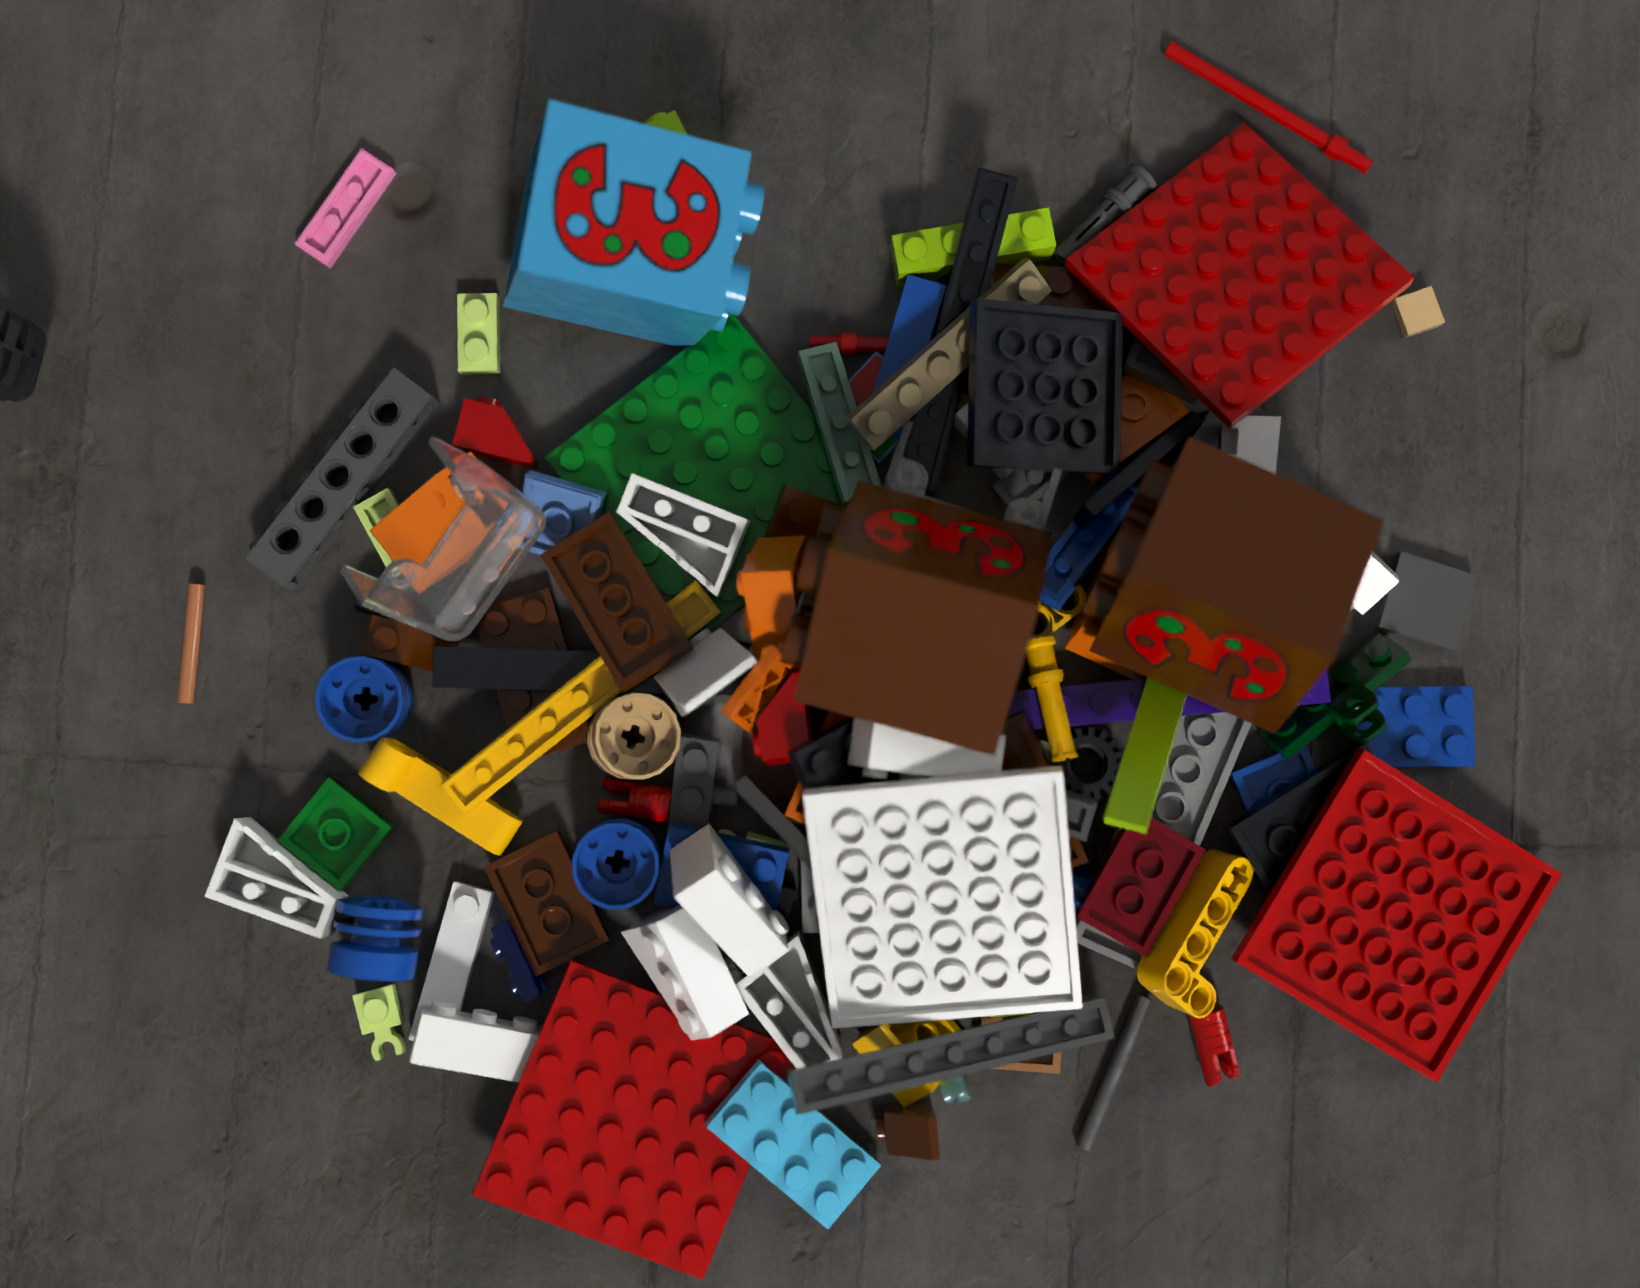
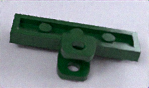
[1257,633,1411,760]

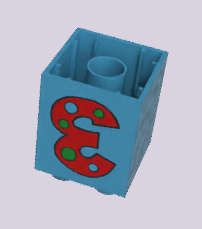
[503,99,764,348]

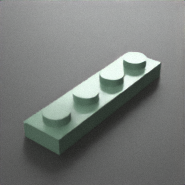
[797,342,882,506]

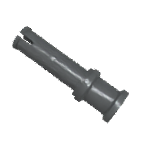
[1053,163,1157,267]

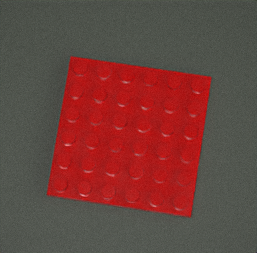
[1065,123,1414,429]
[1231,748,1563,1083]
[472,958,792,1280]

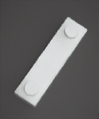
[408,881,495,1041]

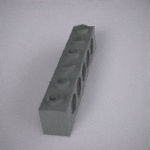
[245,367,440,591]

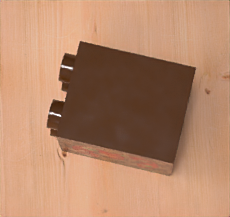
[1082,437,1384,734]
[780,481,1053,756]

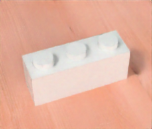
[410,1001,542,1082]

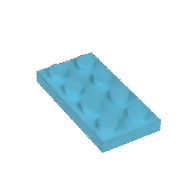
[704,1059,881,1229]

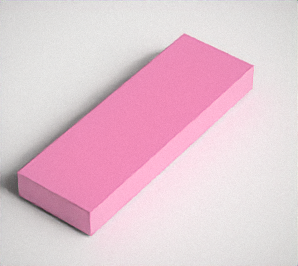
[294,148,397,269]

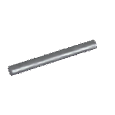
[1076,994,1153,1152]

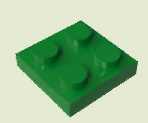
[277,777,395,891]

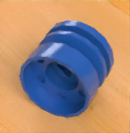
[315,656,415,743]
[572,817,661,909]
[327,895,425,981]

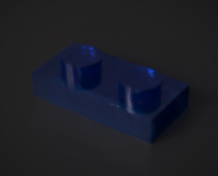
[490,919,546,1002]

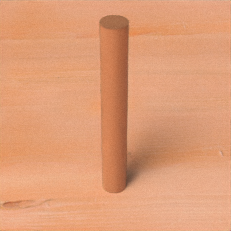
[177,584,205,704]

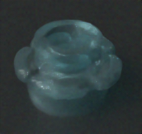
[939,1075,972,1109]

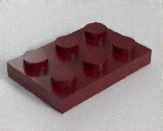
[1074,818,1206,957]

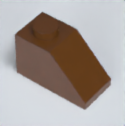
[362,615,461,672]
[876,1100,940,1160]

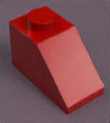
[452,396,538,470]
[752,672,814,766]

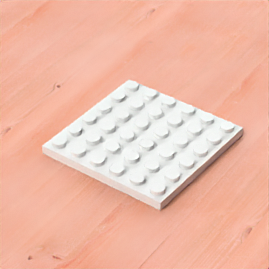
[803,766,1082,1029]

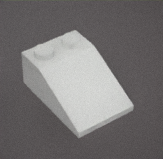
[653,627,757,717]

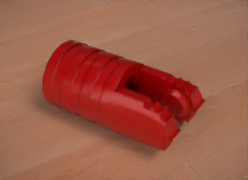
[596,777,672,824]
[1188,1005,1240,1087]

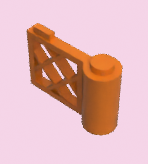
[720,641,801,735]

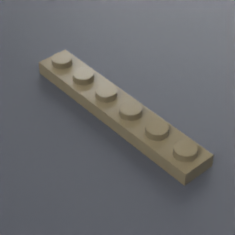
[845,258,1052,451]

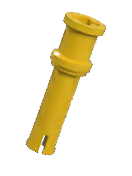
[1026,636,1078,762]

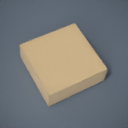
[1390,286,1445,338]

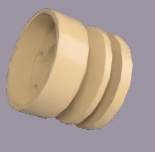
[586,693,681,780]

